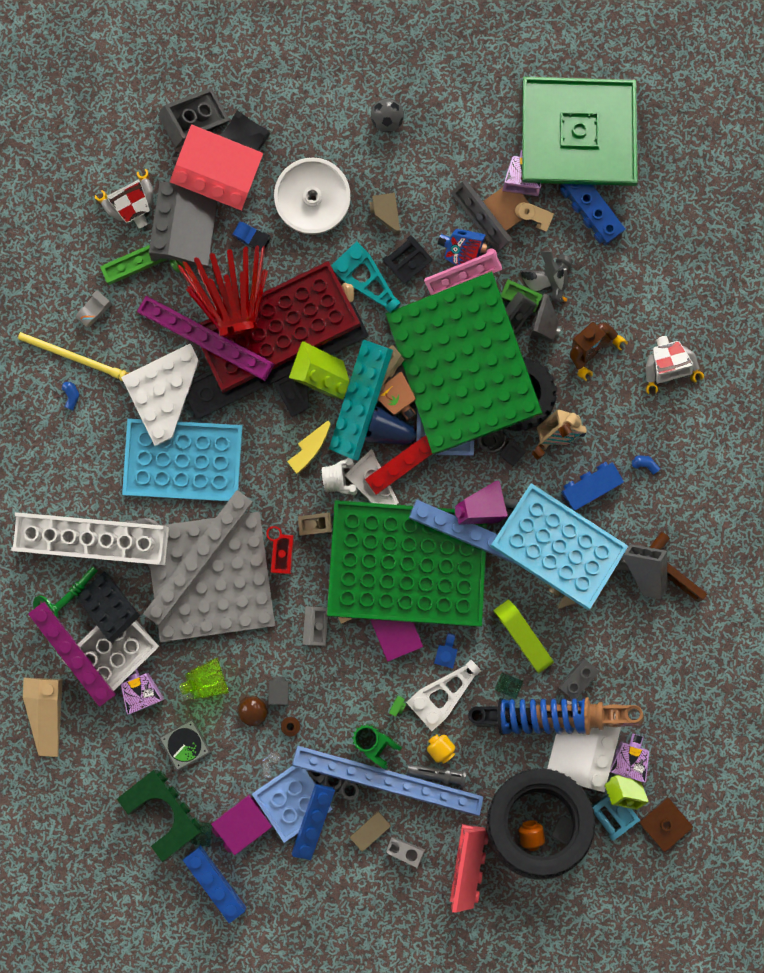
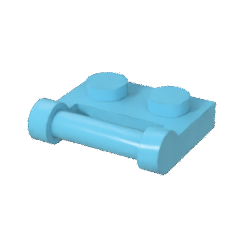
[592,794,640,841]

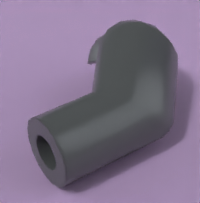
[502,491,519,509]

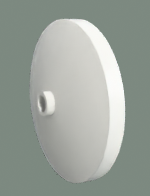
[274,158,350,235]

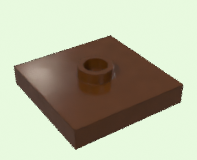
[639,797,693,853]

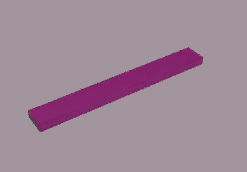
[137,296,275,381]

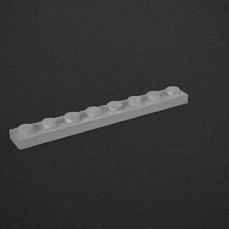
[143,490,253,625]

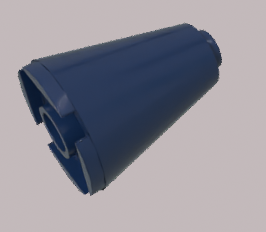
[364,406,416,445]

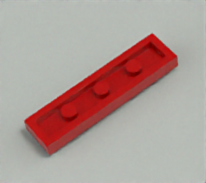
[365,435,432,495]

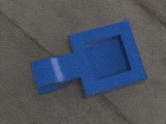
[434,633,458,668]

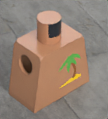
[377,372,416,420]

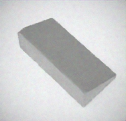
[303,606,328,646]

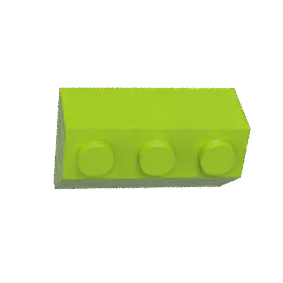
[289,341,350,399]

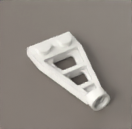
[406,660,481,731]

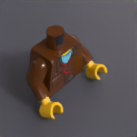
[570,322,628,381]

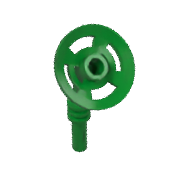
[33,566,98,618]

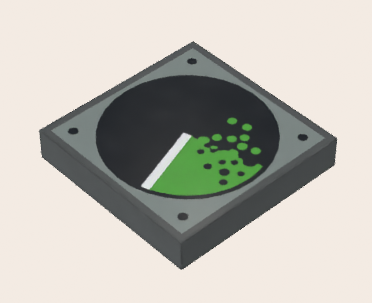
[158,718,211,771]

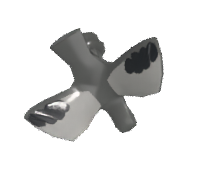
[520,250,573,302]

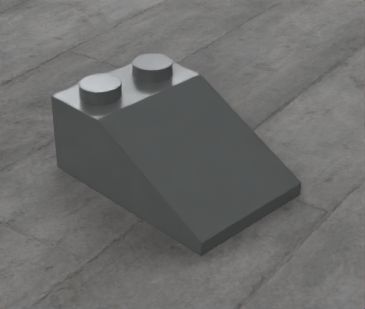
[158,87,230,148]

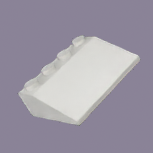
[62,620,159,691]
[547,701,621,792]

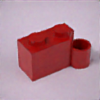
[266,526,294,574]

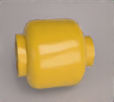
[427,734,455,764]

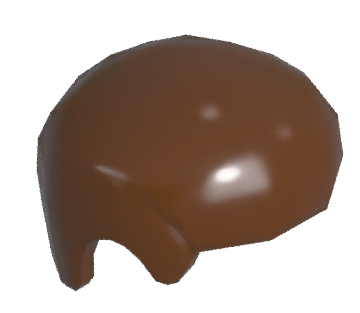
[237,696,268,726]

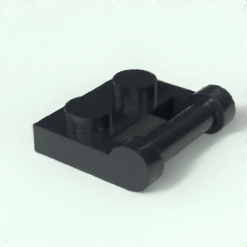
[382,235,433,285]

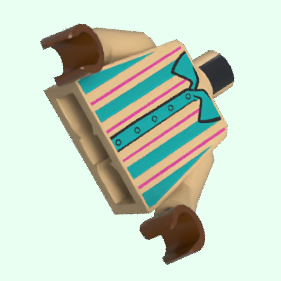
[531,410,586,460]

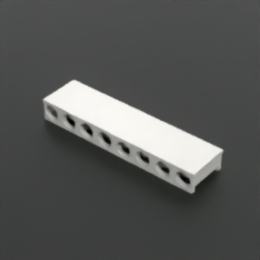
[11,512,169,565]

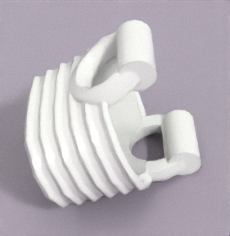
[322,458,357,495]

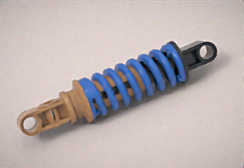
[468,697,644,735]

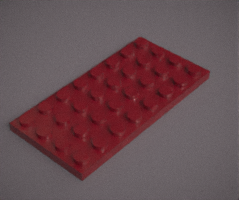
[199,261,361,393]

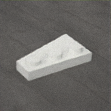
[344,449,399,505]

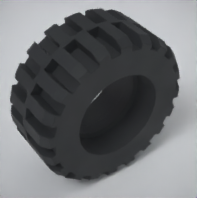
[505,356,557,431]

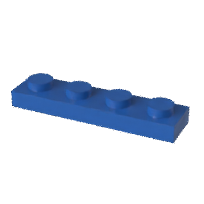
[292,784,335,860]

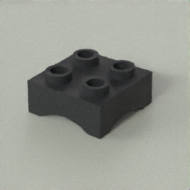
[220,110,270,151]

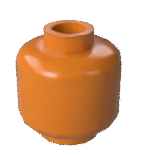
[519,820,545,851]

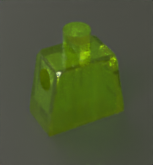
[179,658,229,699]

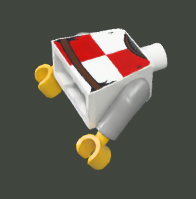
[95,169,154,229]
[645,336,704,394]

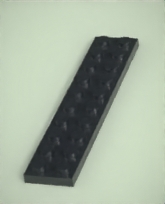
[186,302,369,420]

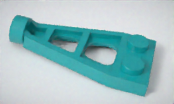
[331,241,401,313]

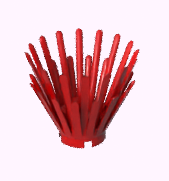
[177,245,268,337]

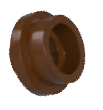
[281,717,300,736]

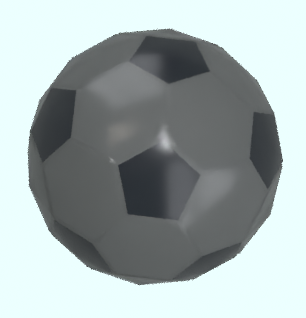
[371,98,404,133]

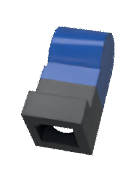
[232,222,271,253]

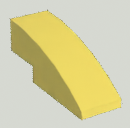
[287,421,331,475]

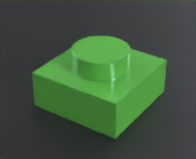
[389,695,406,717]

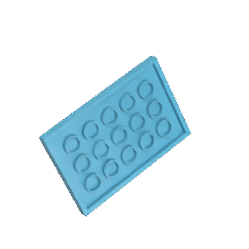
[122,419,243,501]
[490,483,628,611]

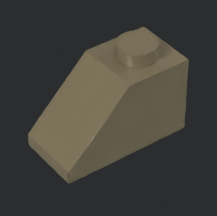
[369,193,400,234]

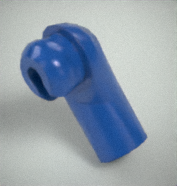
[62,382,79,410]
[632,455,660,475]

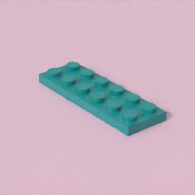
[329,339,393,461]

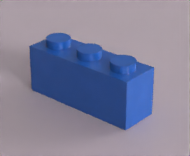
[561,462,624,511]

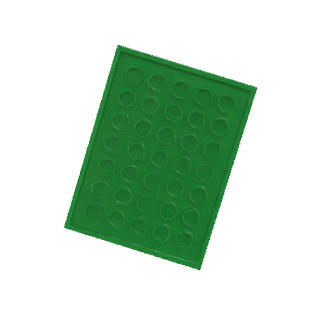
[386,271,543,455]
[327,500,487,627]

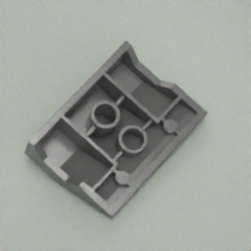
[149,181,218,267]

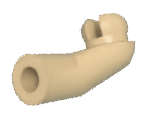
[342,283,354,302]

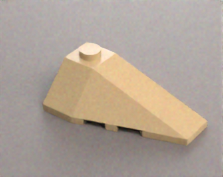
[23,677,63,757]

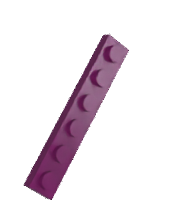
[28,601,115,707]

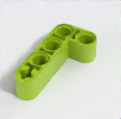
[493,599,554,674]

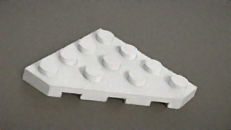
[121,344,200,446]

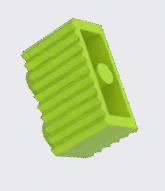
[604,775,649,810]

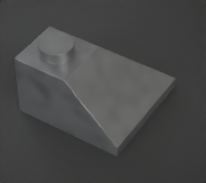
[530,294,561,343]

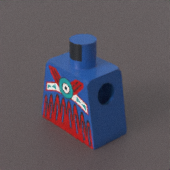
[437,229,486,266]

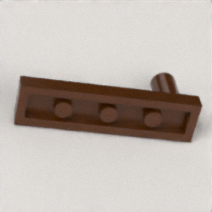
[646,532,707,602]

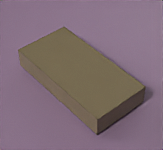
[349,811,391,852]

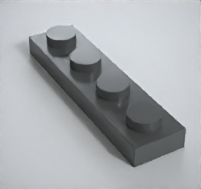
[451,180,512,252]

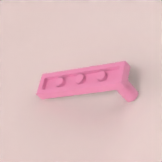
[424,249,502,295]

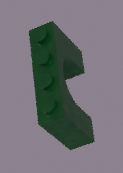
[117,770,203,862]

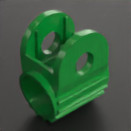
[352,724,402,770]

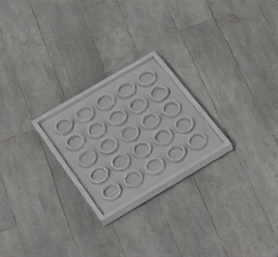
[150,512,275,642]

